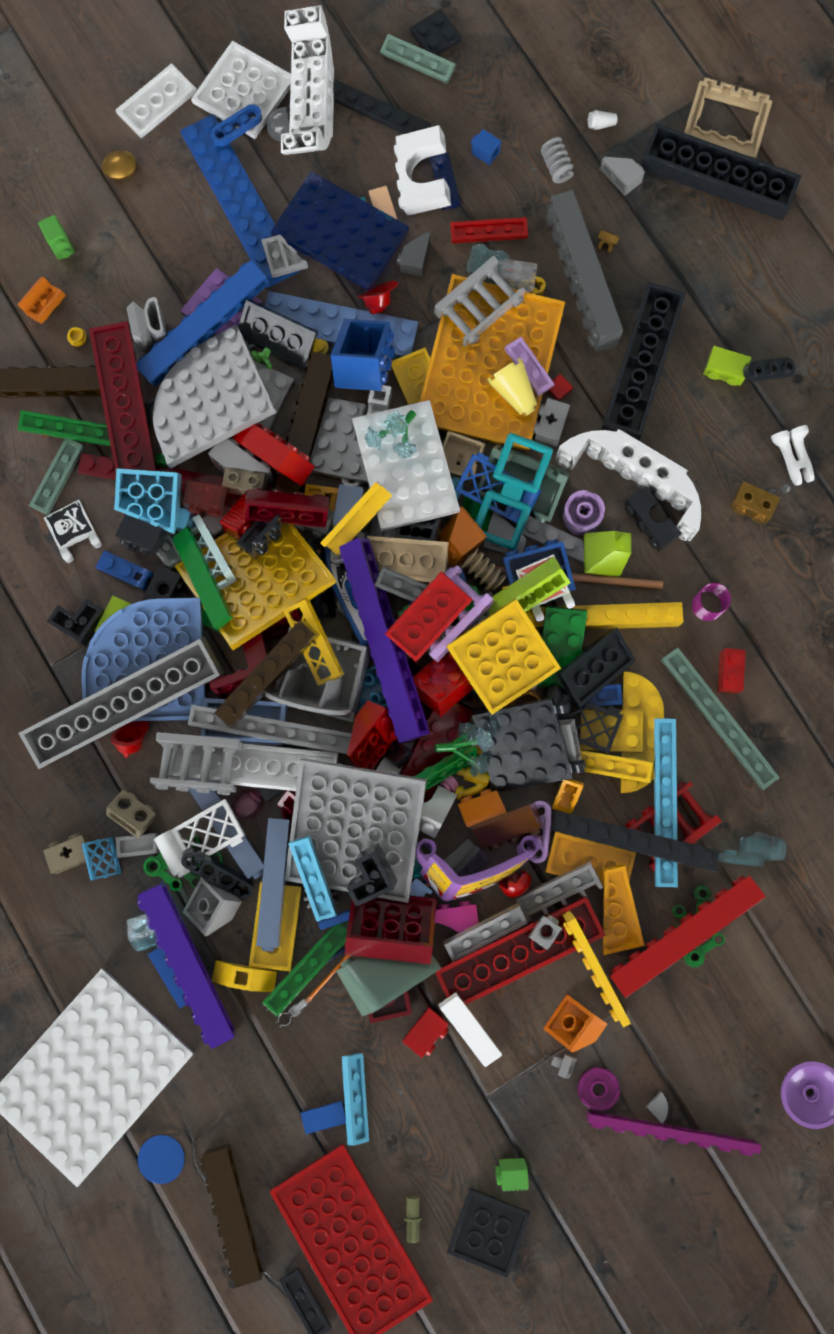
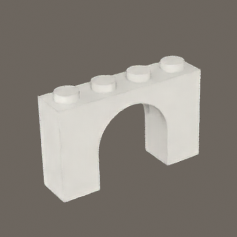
[394,125,451,216]
[376,757,457,838]

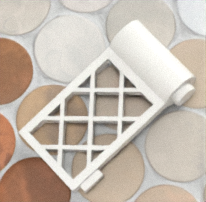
[154,799,246,878]

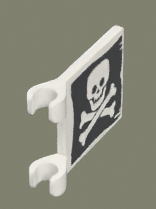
[44,500,102,563]

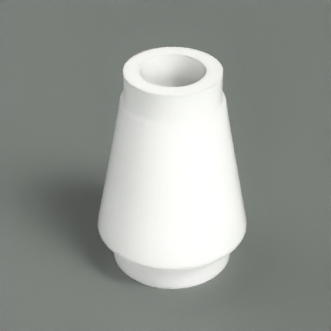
[588,110,617,130]

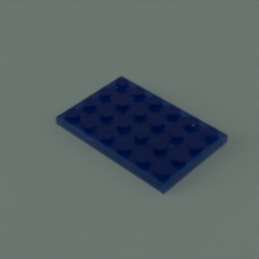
[271,171,409,291]

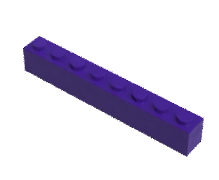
[137,881,236,1049]

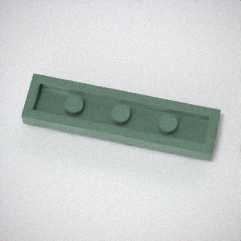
[380,34,456,84]
[29,439,85,516]

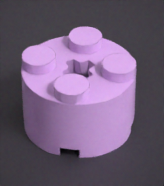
[562,490,605,536]

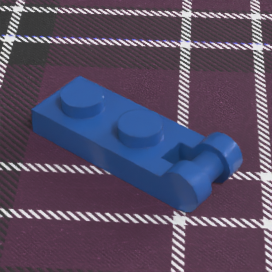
[95,550,154,591]

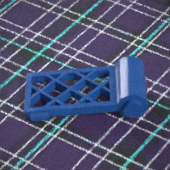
[454,452,541,524]

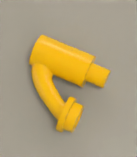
[455,766,490,801]

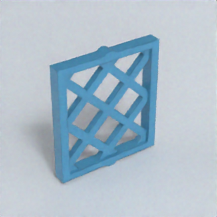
[82,837,122,880]

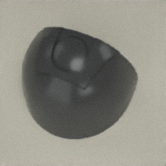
[266,107,290,142]

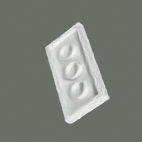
[116,63,197,138]

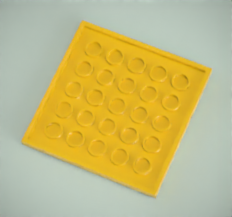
[175,523,337,650]

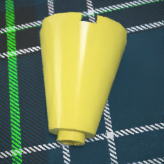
[487,358,537,416]

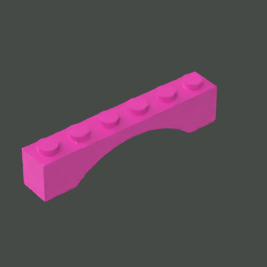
[435,901,479,933]

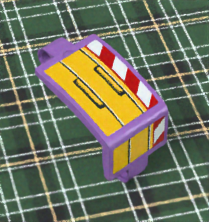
[415,836,539,901]

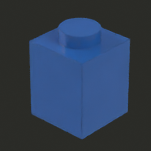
[471,129,501,166]

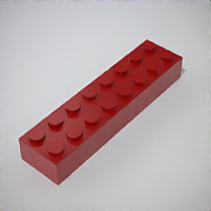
[610,875,766,998]
[435,897,606,1005]

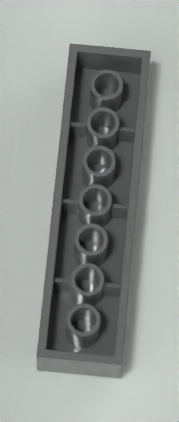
[546,190,623,353]

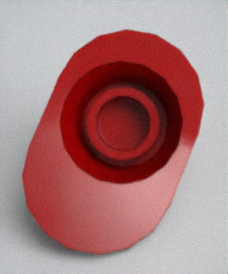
[358,281,398,314]
[110,721,149,758]

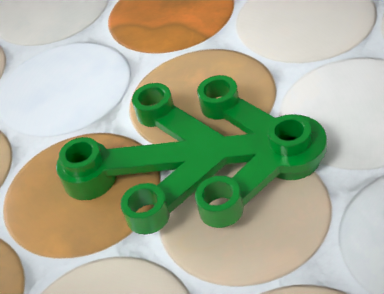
[143,835,224,891]
[672,885,725,967]

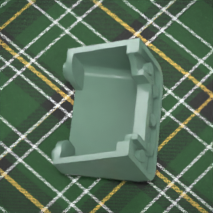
[478,445,570,523]
[336,955,441,1016]

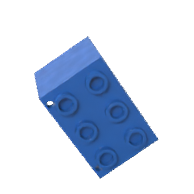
[331,319,395,391]
[502,539,576,591]

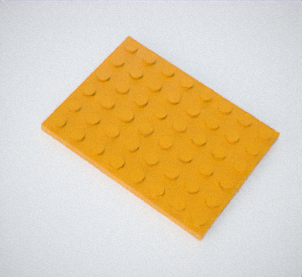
[419,274,565,451]

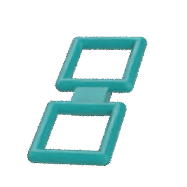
[475,433,553,550]

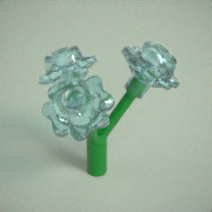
[365,410,417,459]
[434,722,492,777]

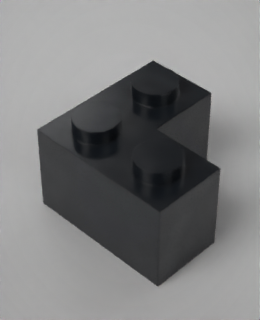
[115,514,166,556]
[46,599,105,647]
[347,844,398,907]

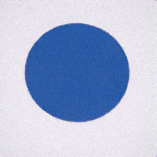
[138,1135,184,1184]

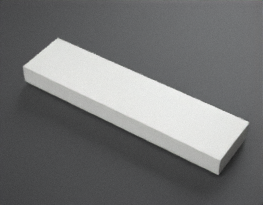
[438,993,502,1067]

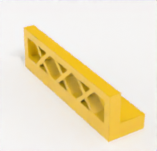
[321,481,393,556]
[283,599,344,686]

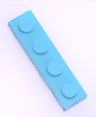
[289,835,338,921]
[342,1053,369,1146]

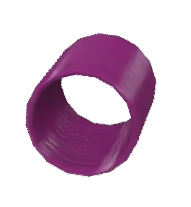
[692,583,731,621]

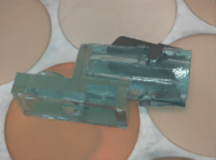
[718,832,786,867]

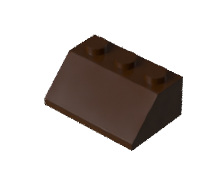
[470,803,544,851]

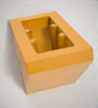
[552,779,584,814]

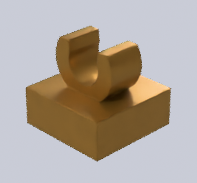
[598,230,620,253]

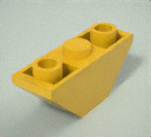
[212,960,278,993]

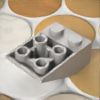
[208,437,275,485]

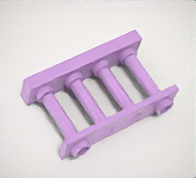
[429,565,495,662]

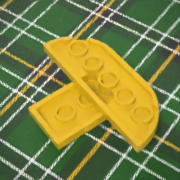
[580,672,664,793]

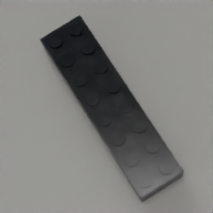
[641,123,802,221]
[601,282,686,441]

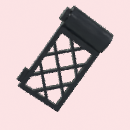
[542,685,623,754]

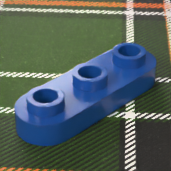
[211,104,262,146]

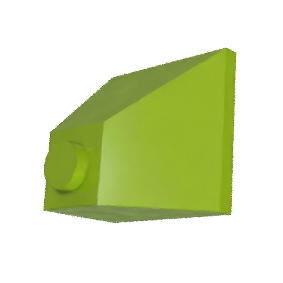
[584,531,631,577]

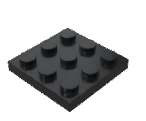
[447,1187,531,1278]

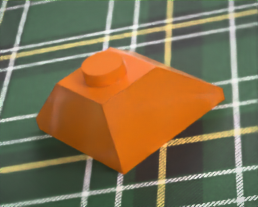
[440,507,487,567]
[543,994,607,1052]

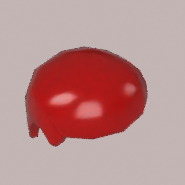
[498,870,532,898]

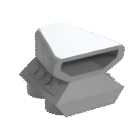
[126,297,168,353]

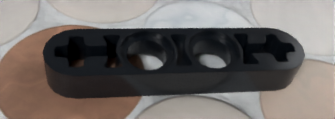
[181,848,253,899]

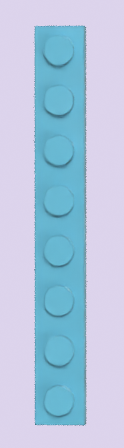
[654,719,678,887]

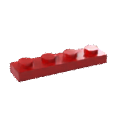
[450,217,528,244]

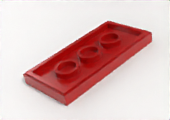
[385,571,473,662]

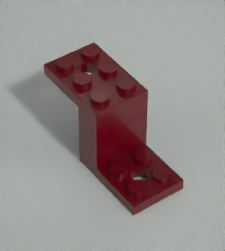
[209,609,303,699]

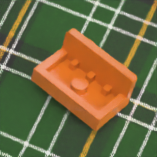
[18,276,66,324]

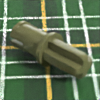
[404,1196,421,1243]

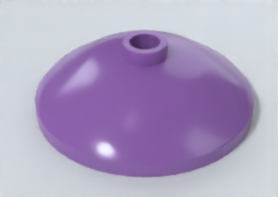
[781,1061,834,1129]

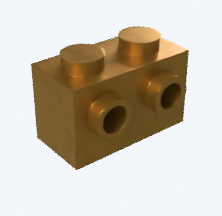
[730,481,780,524]

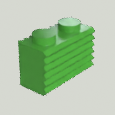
[38,215,75,260]
[495,1158,529,1192]

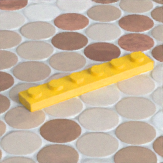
[563,911,631,1028]

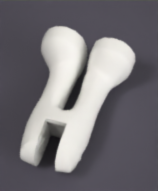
[771,425,814,486]

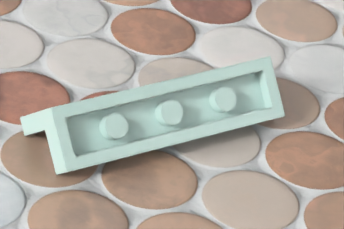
[191,515,237,590]

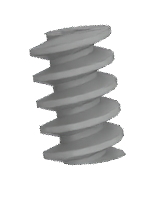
[541,137,574,183]

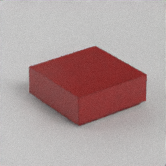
[547,374,573,401]

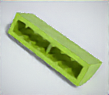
[488,557,571,614]

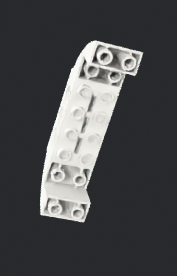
[281,5,334,155]
[555,429,701,541]

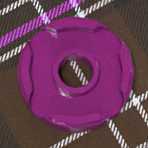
[577,1067,620,1111]

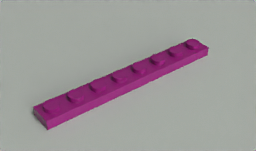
[586,1110,761,1156]

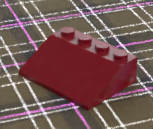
[345,895,437,964]

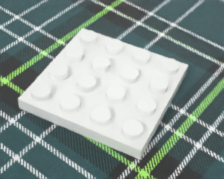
[191,41,291,139]

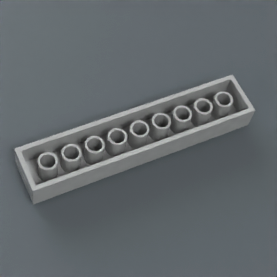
[19,636,224,769]

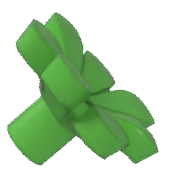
[250,347,272,370]

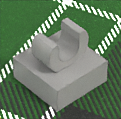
[551,1055,577,1079]

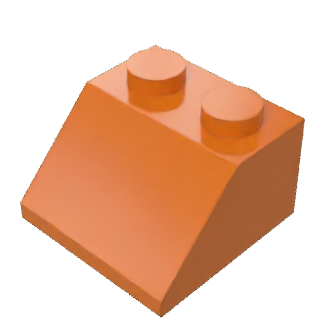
[458,788,507,828]

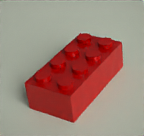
[231,422,315,486]
[413,651,473,717]

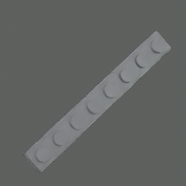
[187,705,352,755]

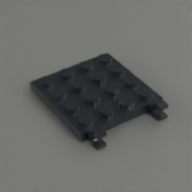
[472,697,587,792]

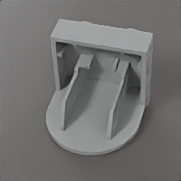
[265,628,370,722]

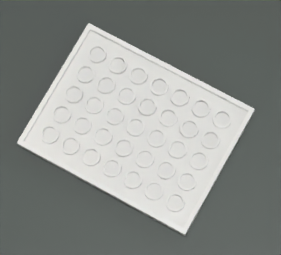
[0,968,194,1187]

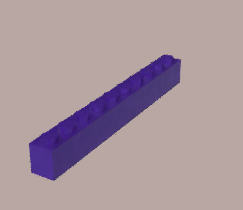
[339,538,430,743]

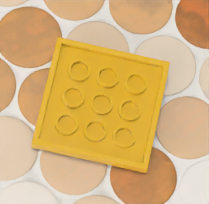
[446,599,561,715]

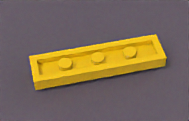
[580,750,654,783]

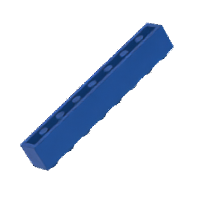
[137,260,270,387]

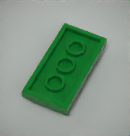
[537,606,587,689]

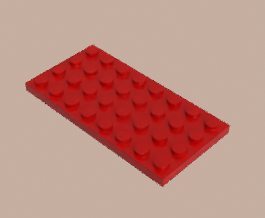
[269,1143,433,1334]

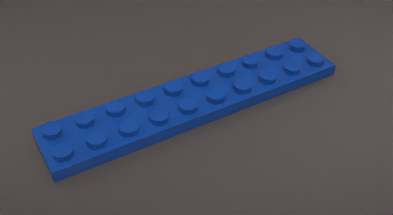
[180,114,300,289]

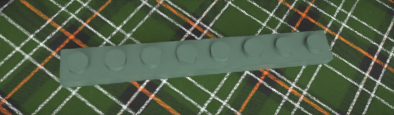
[661,647,780,790]

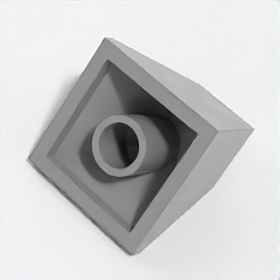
[183,877,242,936]

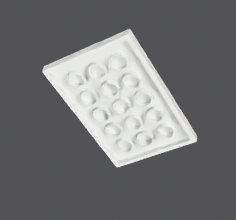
[352,400,460,531]

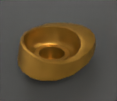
[102,150,136,180]

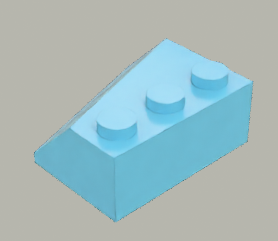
[114,469,182,534]

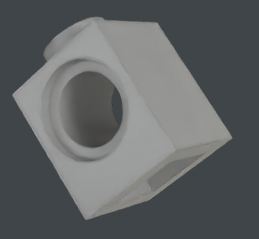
[528,915,562,950]

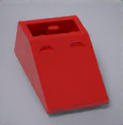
[347,701,397,770]

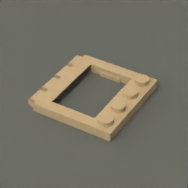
[684,77,772,159]

